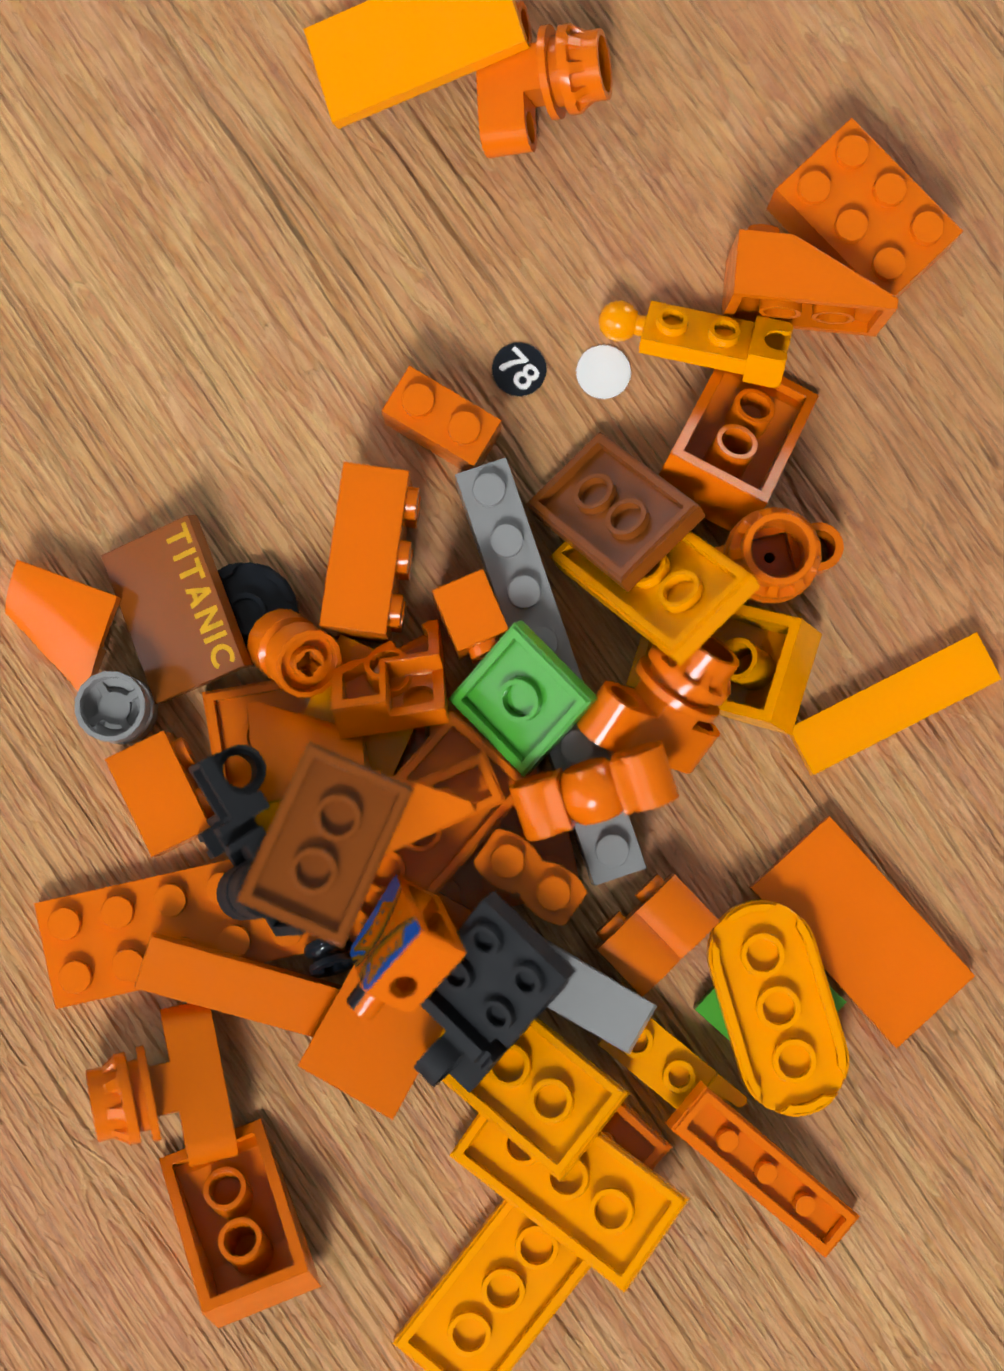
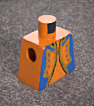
[347,875,467,1020]

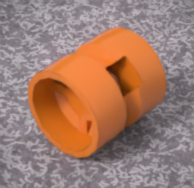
[247,609,342,697]

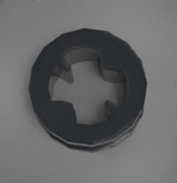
[304,936,354,978]

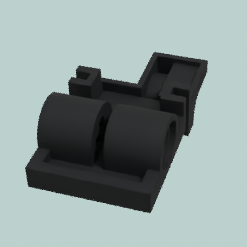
[188,745,306,936]
[413,891,577,1093]

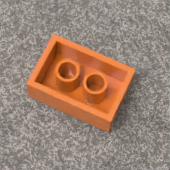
[766,118,963,298]
[319,462,421,644]

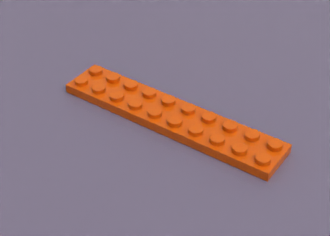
[34,806,579,1009]

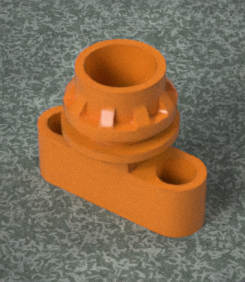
[476,1,613,159]
[714,507,844,604]
[577,635,740,774]
[85,1003,239,1167]

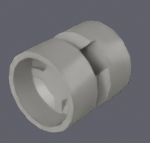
[75,671,158,744]

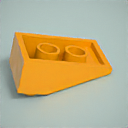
[626,605,822,735]

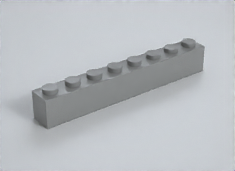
[455,457,646,886]

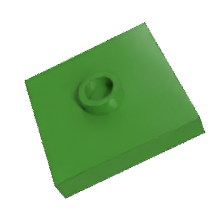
[449,620,597,777]

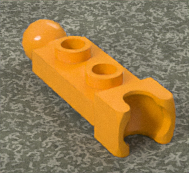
[599,300,794,388]
[597,1017,747,1109]

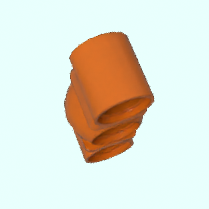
[509,741,679,841]

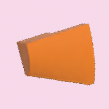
[5,560,121,691]
[331,619,449,739]
[247,701,370,803]

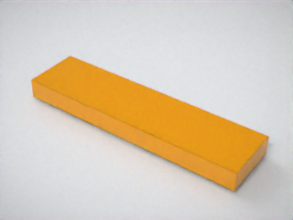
[790,632,1002,776]

